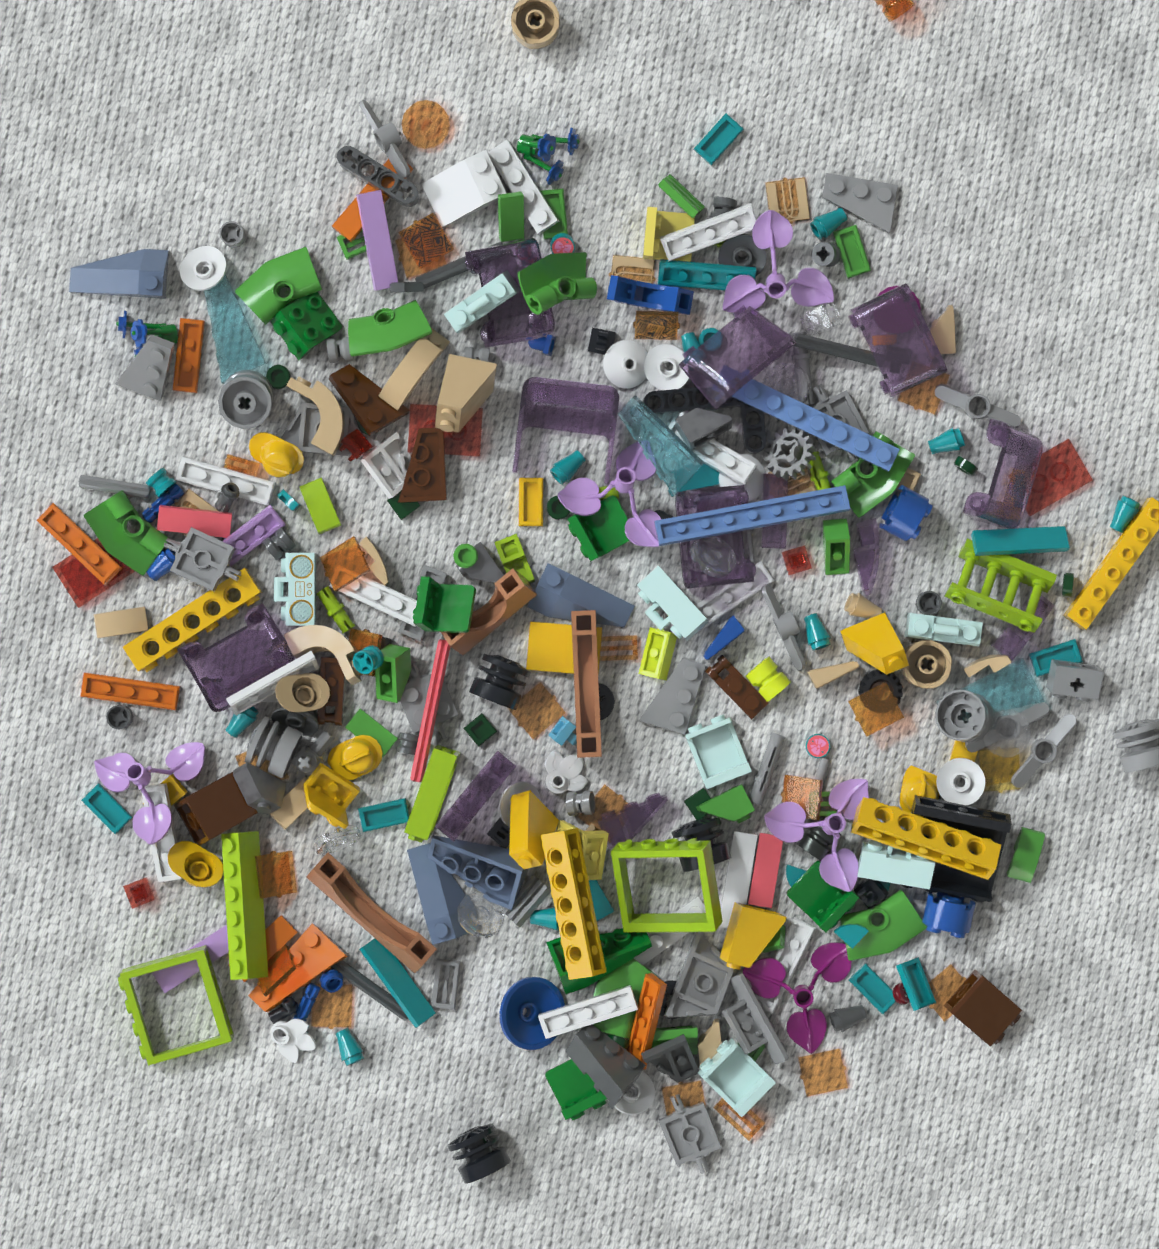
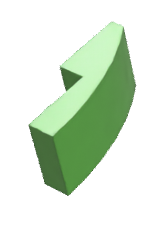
[1007,827,1045,883]

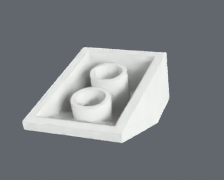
[422,150,506,228]

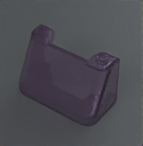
[465,238,555,348]
[848,283,947,397]
[679,305,797,409]
[962,419,1043,529]
[675,485,756,589]
[177,603,295,712]

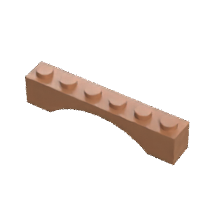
[571,610,602,758]
[306,853,437,973]

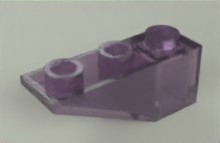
[597,792,668,849]

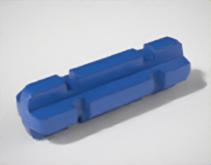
[142,484,184,523]
[293,983,320,1022]

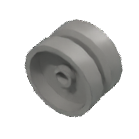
[218,370,274,429]

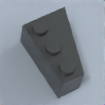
[566,1024,646,1109]

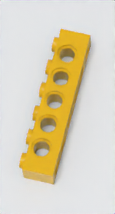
[1063,497,1159,630]
[123,568,263,673]
[851,797,1001,880]
[541,828,606,980]

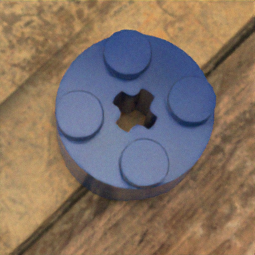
[879,485,933,541]
[922,892,976,938]

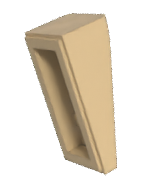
[807,661,859,689]

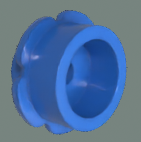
[320,970,343,993]

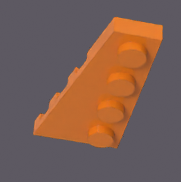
[248,923,348,1012]

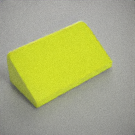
[638,627,677,681]

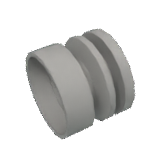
[935,689,994,743]
[244,716,303,779]
[1113,719,1159,773]

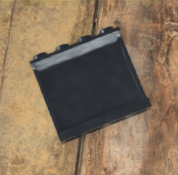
[900,795,1012,903]

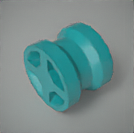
[146,467,176,498]
[353,645,384,674]

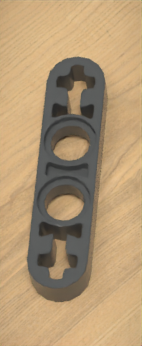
[337,146,420,207]

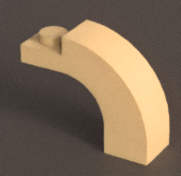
[379,328,450,410]
[286,376,344,456]
[284,625,361,685]

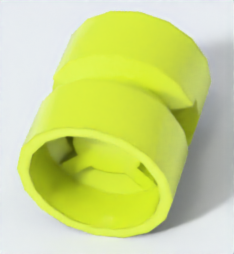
[745,656,791,702]

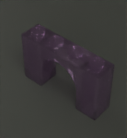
[435,749,517,842]

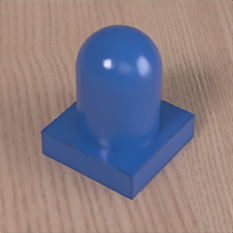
[528,334,556,356]

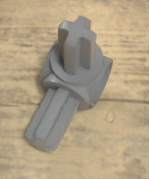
[291,731,335,777]

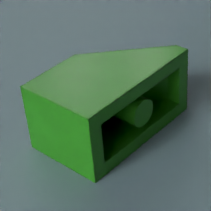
[823,519,850,575]
[375,644,411,703]
[696,784,755,824]

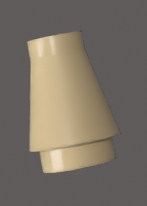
[844,593,882,619]

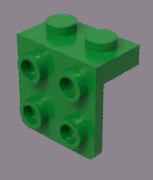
[270,292,342,361]
[567,495,630,562]
[413,576,476,633]
[787,861,859,933]
[545,1059,607,1121]

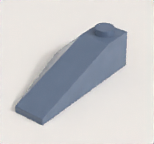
[69,249,169,299]
[527,563,635,627]
[427,835,528,910]
[407,843,480,945]

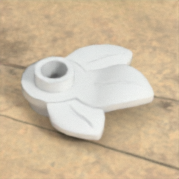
[544,749,588,794]
[271,1019,316,1063]

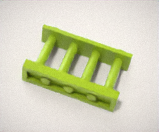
[944,538,1057,633]

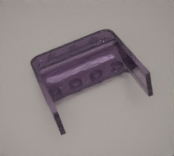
[512,377,619,485]

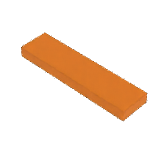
[332,159,413,242]
[36,503,122,586]
[80,673,180,710]
[627,973,667,1070]

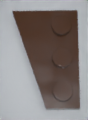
[328,364,410,436]
[398,428,447,503]

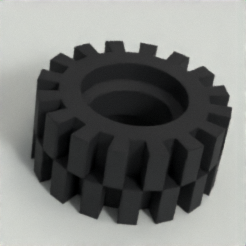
[858,669,903,713]

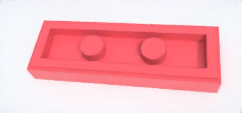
[157,505,232,538]
[748,832,783,908]

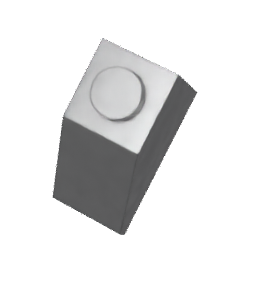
[675,408,732,451]
[456,542,504,583]
[233,762,286,815]

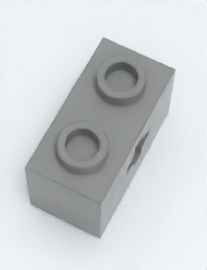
[1046,659,1104,702]

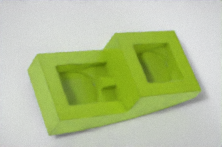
[299,477,341,535]
[494,533,535,584]

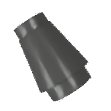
[829,1005,867,1032]

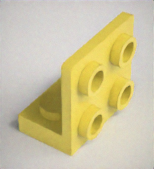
[643,207,695,262]
[556,820,609,880]

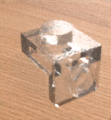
[799,302,842,337]

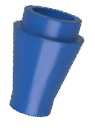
[146,548,176,581]

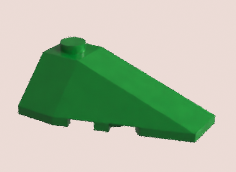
[546,928,652,995]

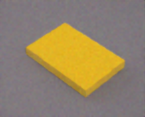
[526,621,603,676]

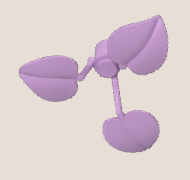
[723,210,834,313]
[558,439,661,547]
[94,742,205,845]
[764,779,869,892]

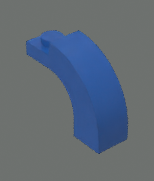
[607,275,694,315]

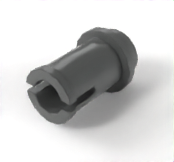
[215,483,240,513]

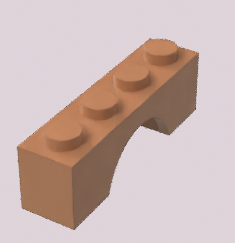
[441,568,537,655]

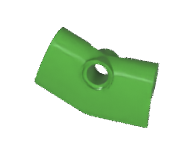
[235,247,323,325]
[518,252,597,315]
[348,300,432,356]
[831,431,915,518]
[84,490,169,576]
[840,890,927,961]
[592,958,660,1039]

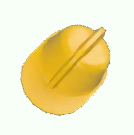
[249,432,304,478]
[327,735,383,780]
[900,765,940,813]
[168,841,223,888]

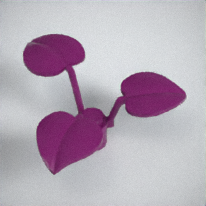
[743,942,852,1054]

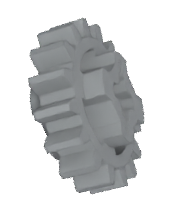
[764,427,817,481]

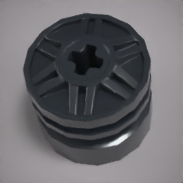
[469,654,531,710]
[671,817,731,872]
[447,1123,511,1184]

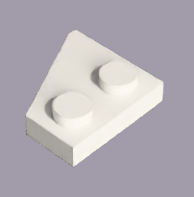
[360,432,407,499]

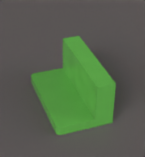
[651,1025,698,1055]

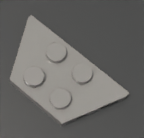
[281,403,368,458]
[663,932,734,1018]

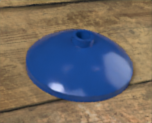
[499,977,565,1050]

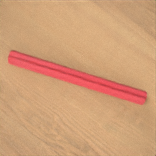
[410,639,450,782]

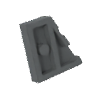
[641,1034,699,1083]

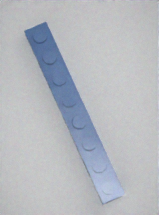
[713,366,900,472]
[654,485,850,546]

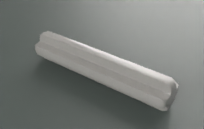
[79,475,150,498]

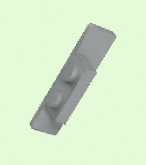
[722,973,789,1064]

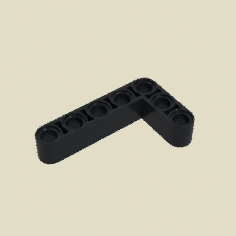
[643,386,766,454]

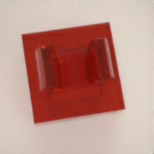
[339,429,373,461]
[781,545,812,575]
[123,877,155,909]

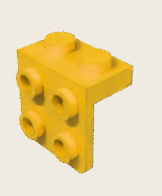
[303,763,360,829]

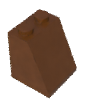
[174,772,258,846]
[943,970,1022,1047]

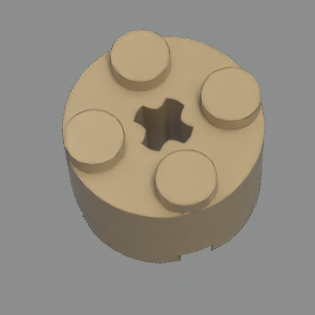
[511,0,560,49]
[901,640,952,689]

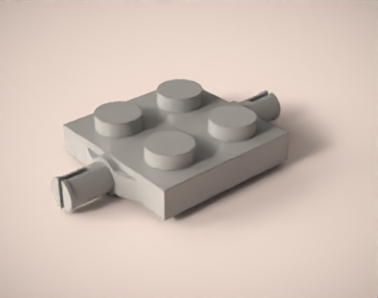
[813,384,869,461]
[164,527,241,592]
[400,662,458,742]
[658,1094,722,1174]

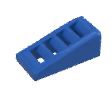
[703,616,745,660]

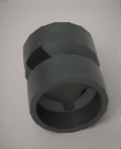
[797,817,842,861]

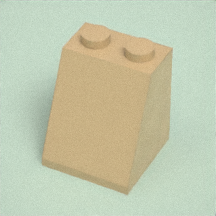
[435,354,497,432]

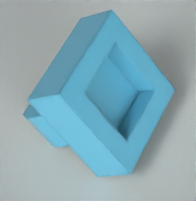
[548,716,577,746]

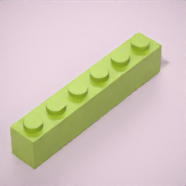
[221,831,268,980]

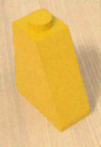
[840,613,909,675]
[509,790,559,870]
[720,902,787,970]

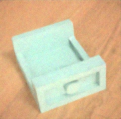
[685,714,752,789]
[698,1038,776,1117]

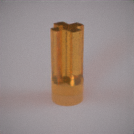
[224,454,261,477]

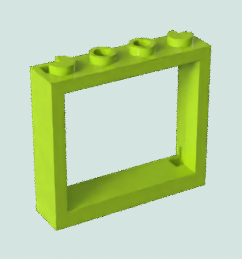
[404,745,461,843]
[611,838,723,932]
[118,945,234,1066]

